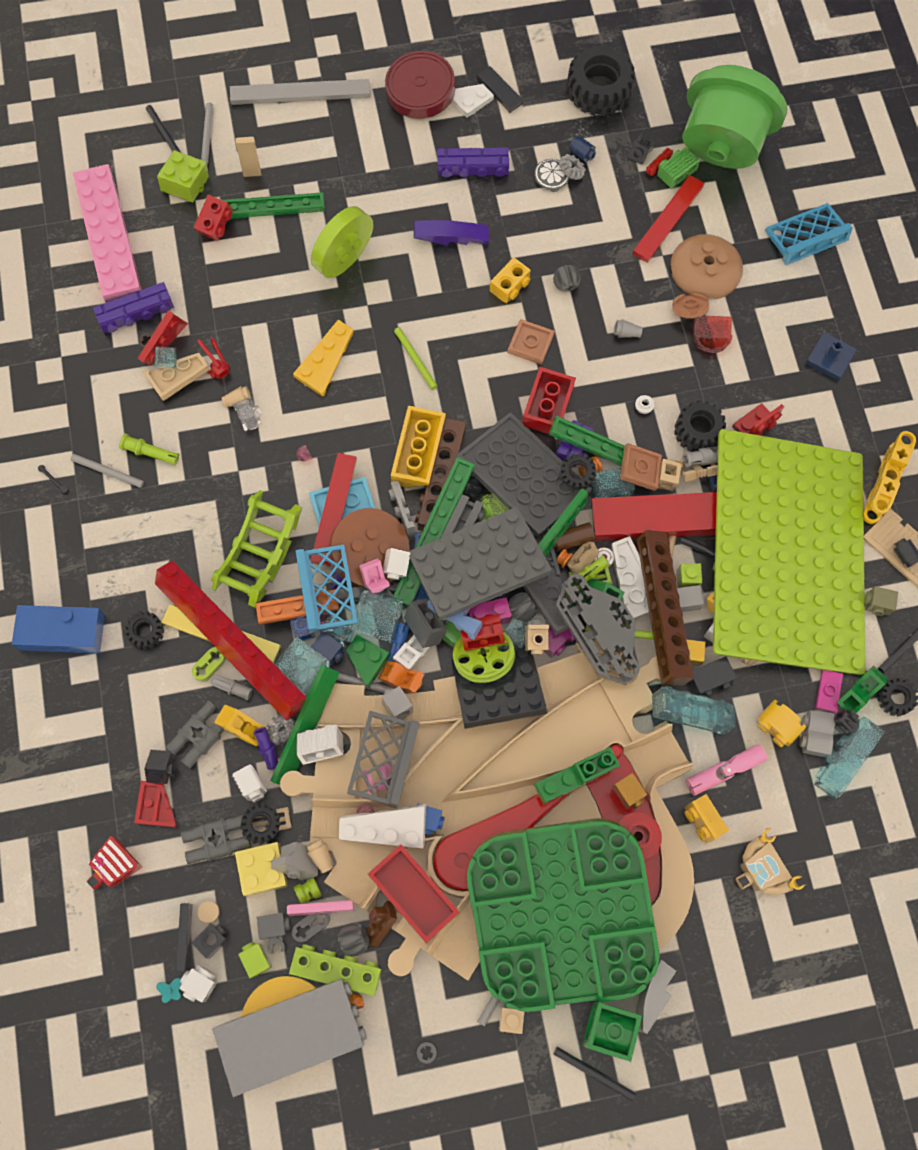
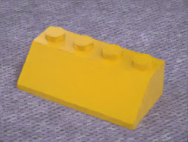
[391,406,446,488]

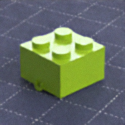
[157,150,209,203]

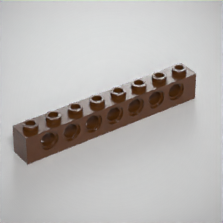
[636,530,694,686]

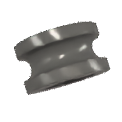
[417,1042,437,1064]

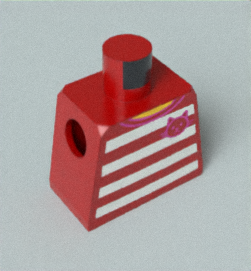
[87,836,142,890]

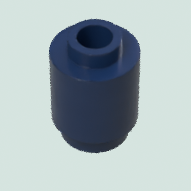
[569,137,596,162]

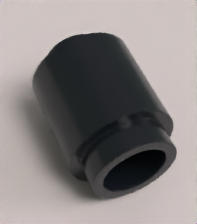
[893,538,918,568]

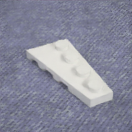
[611,536,649,619]
[339,804,426,849]

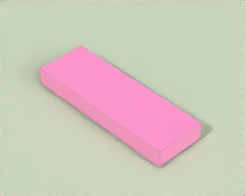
[287,900,354,916]

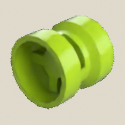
[294,877,322,904]

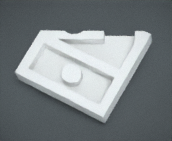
[452,84,494,118]

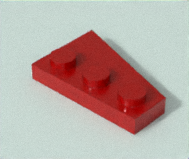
[138,311,188,366]

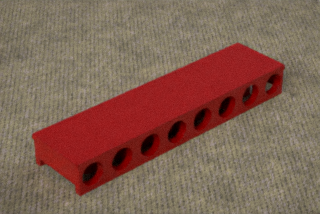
[590,492,717,542]

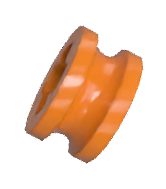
[557,549,573,569]

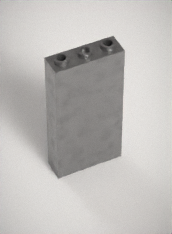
[212,978,367,1097]

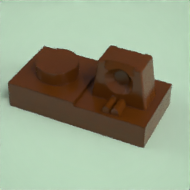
[366,900,397,947]

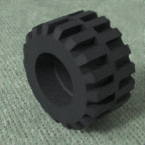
[674,400,726,452]

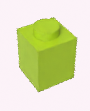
[677,564,702,588]
[238,942,272,978]

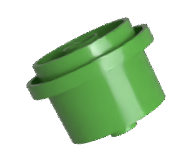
[683,65,788,169]

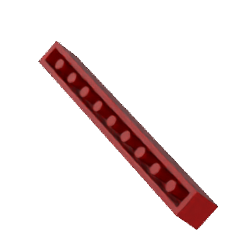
[155,560,306,721]

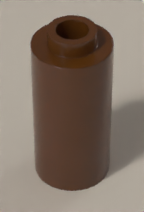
[553,522,595,552]

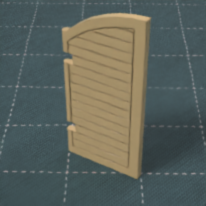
[864,509,918,588]

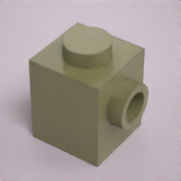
[864,586,898,616]

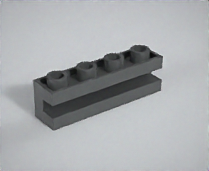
[441,495,485,538]

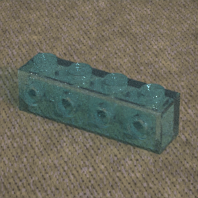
[652,686,736,735]

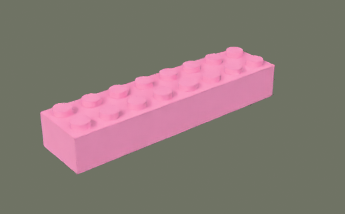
[73,164,142,303]

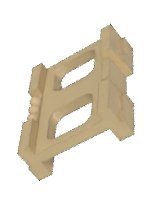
[676,459,718,482]

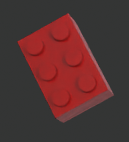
[522,367,576,434]

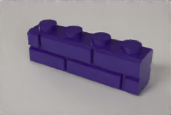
[437,148,509,177]
[93,282,174,333]

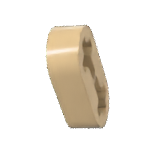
[567,542,599,574]

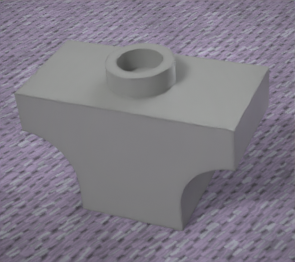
[271,842,318,880]

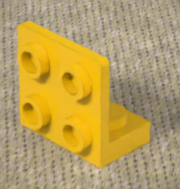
[684,794,729,844]

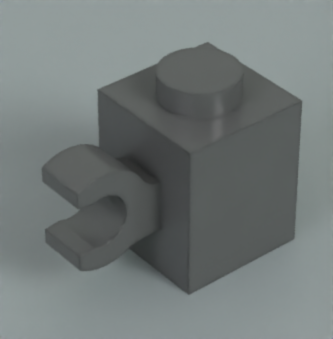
[256,913,290,954]

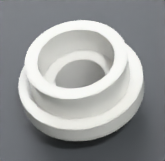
[635,395,654,414]

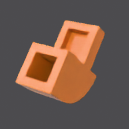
[378,661,425,694]

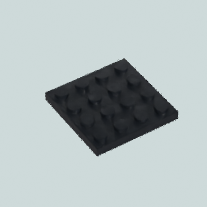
[451,647,547,729]

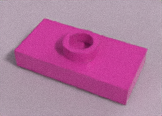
[815,670,843,714]

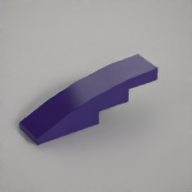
[413,220,489,245]

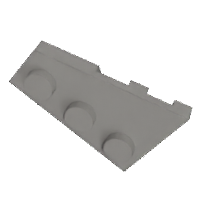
[388,480,415,541]

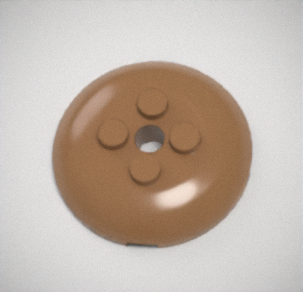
[670,234,743,299]

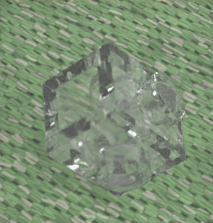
[267,714,296,747]

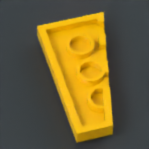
[293,320,354,397]

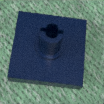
[806,332,857,381]

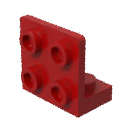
[732,403,784,436]

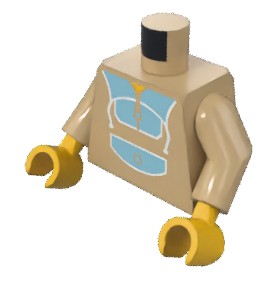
[736,828,806,895]

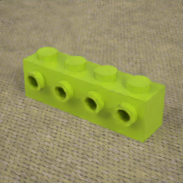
[289,944,382,996]

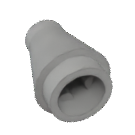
[614,319,643,338]

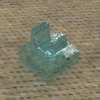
[155,346,176,368]

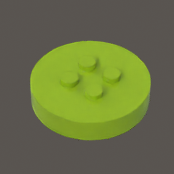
[311,206,373,278]

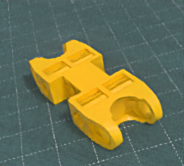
[863,431,916,524]

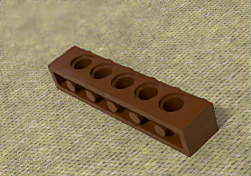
[415,418,466,531]

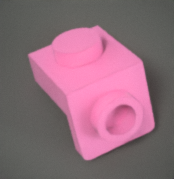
[359,558,390,593]

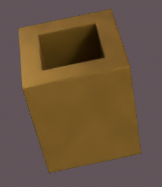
[612,773,647,809]

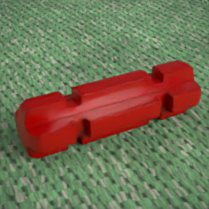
[646,148,673,176]

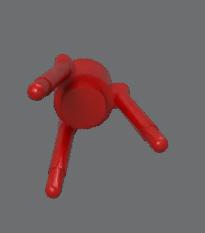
[197,338,230,379]

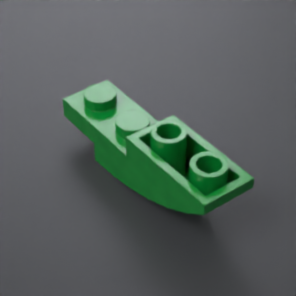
[534,747,620,804]

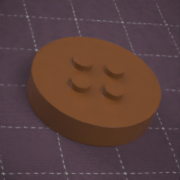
[328,508,410,589]

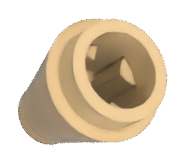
[222,386,252,408]
[307,839,333,873]

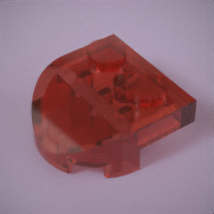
[693,316,733,353]

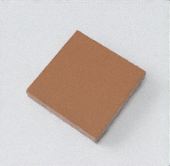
[507,319,555,365]
[620,443,662,491]

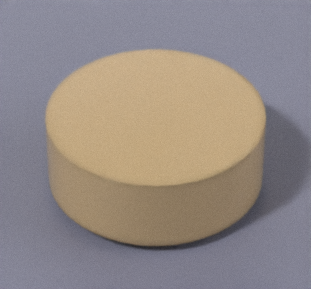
[197,901,220,924]

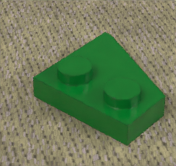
[346,634,391,688]

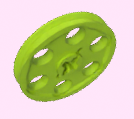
[453,632,515,683]

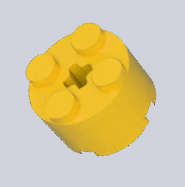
[757,700,806,747]

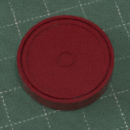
[385,51,456,119]

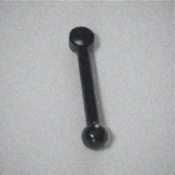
[38,465,68,494]

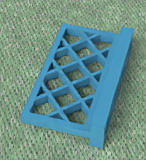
[765,203,853,265]
[296,545,358,633]

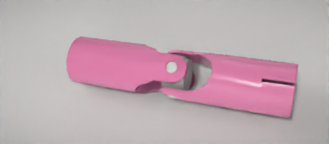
[685,744,767,796]

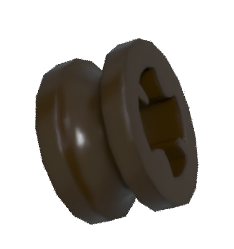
[138,333,152,350]

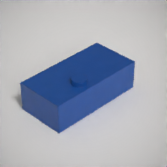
[12,605,105,653]

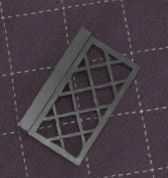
[347,711,420,809]

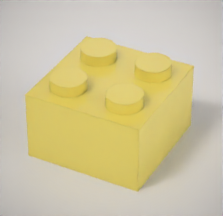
[235,842,289,897]

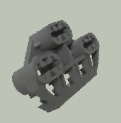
[556,574,640,685]

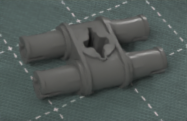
[166,700,225,768]
[181,815,251,864]

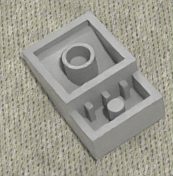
[636,960,676,1034]

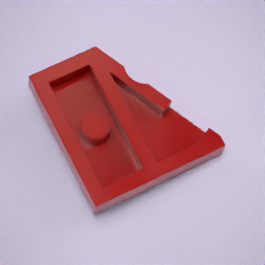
[134,781,177,828]

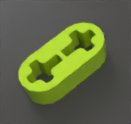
[192,647,226,682]

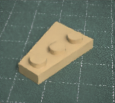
[143,353,210,401]

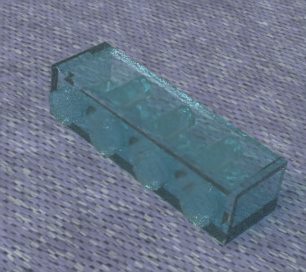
[814,716,885,799]

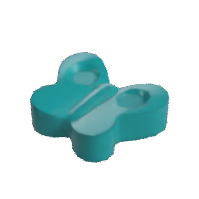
[156,978,182,1003]

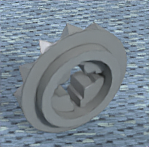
[559,154,586,180]

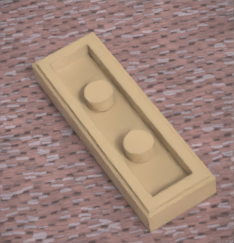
[235,137,261,177]

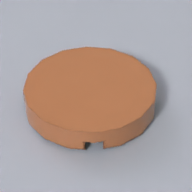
[672,293,709,318]

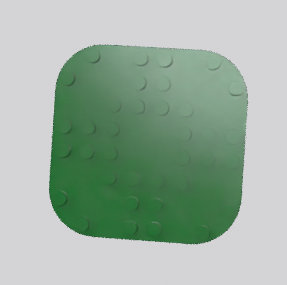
[467,818,659,1012]

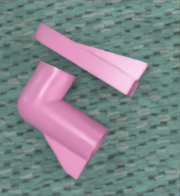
[359,764,391,795]

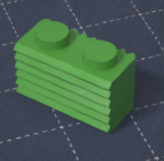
[657,147,700,189]

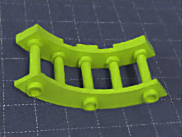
[211,490,303,607]

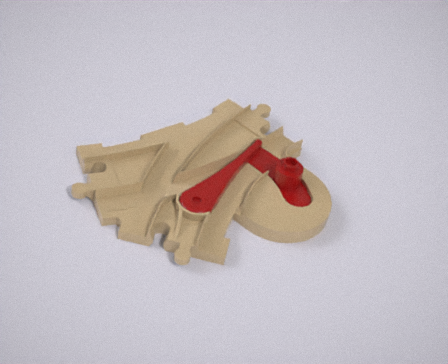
[280,639,694,981]

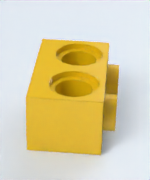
[490,257,531,304]
[214,705,267,746]

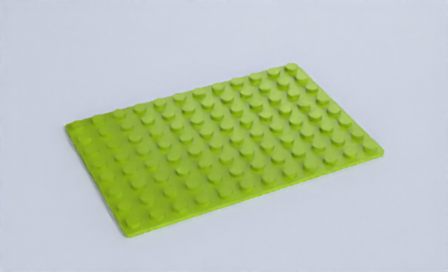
[713,429,865,675]

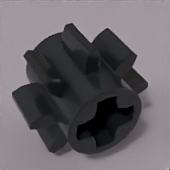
[462,476,482,500]
[834,709,860,734]

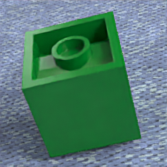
[582,1001,642,1062]

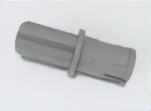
[212,675,253,700]

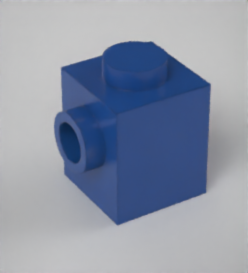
[417,803,445,836]

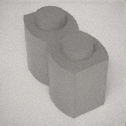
[799,710,835,758]

